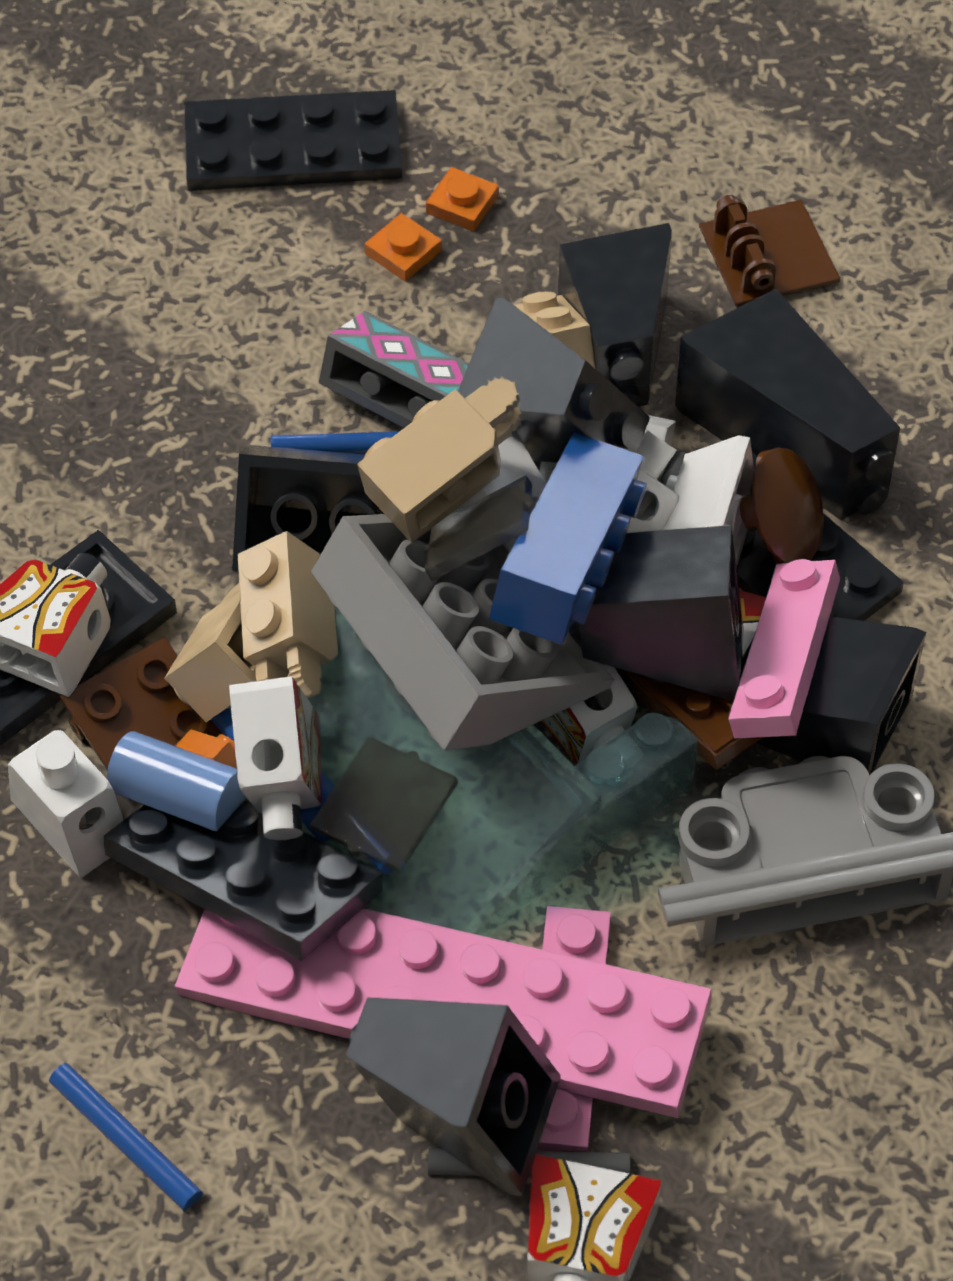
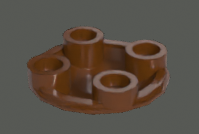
[740,448,824,564]

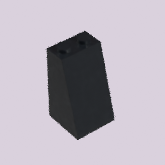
[675,289,900,520]

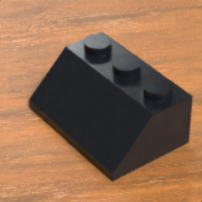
[232,445,384,571]

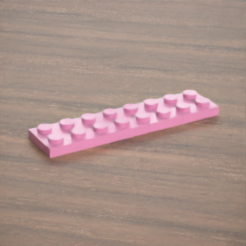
[175,909,712,1118]

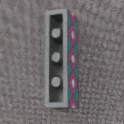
[319,311,536,462]

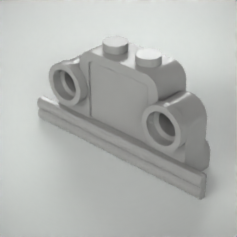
[658,756,953,947]

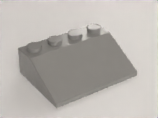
[311,514,615,751]

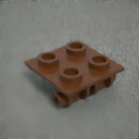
[699,195,840,307]
[60,636,223,798]

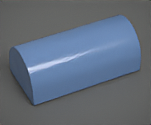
[107,731,246,831]

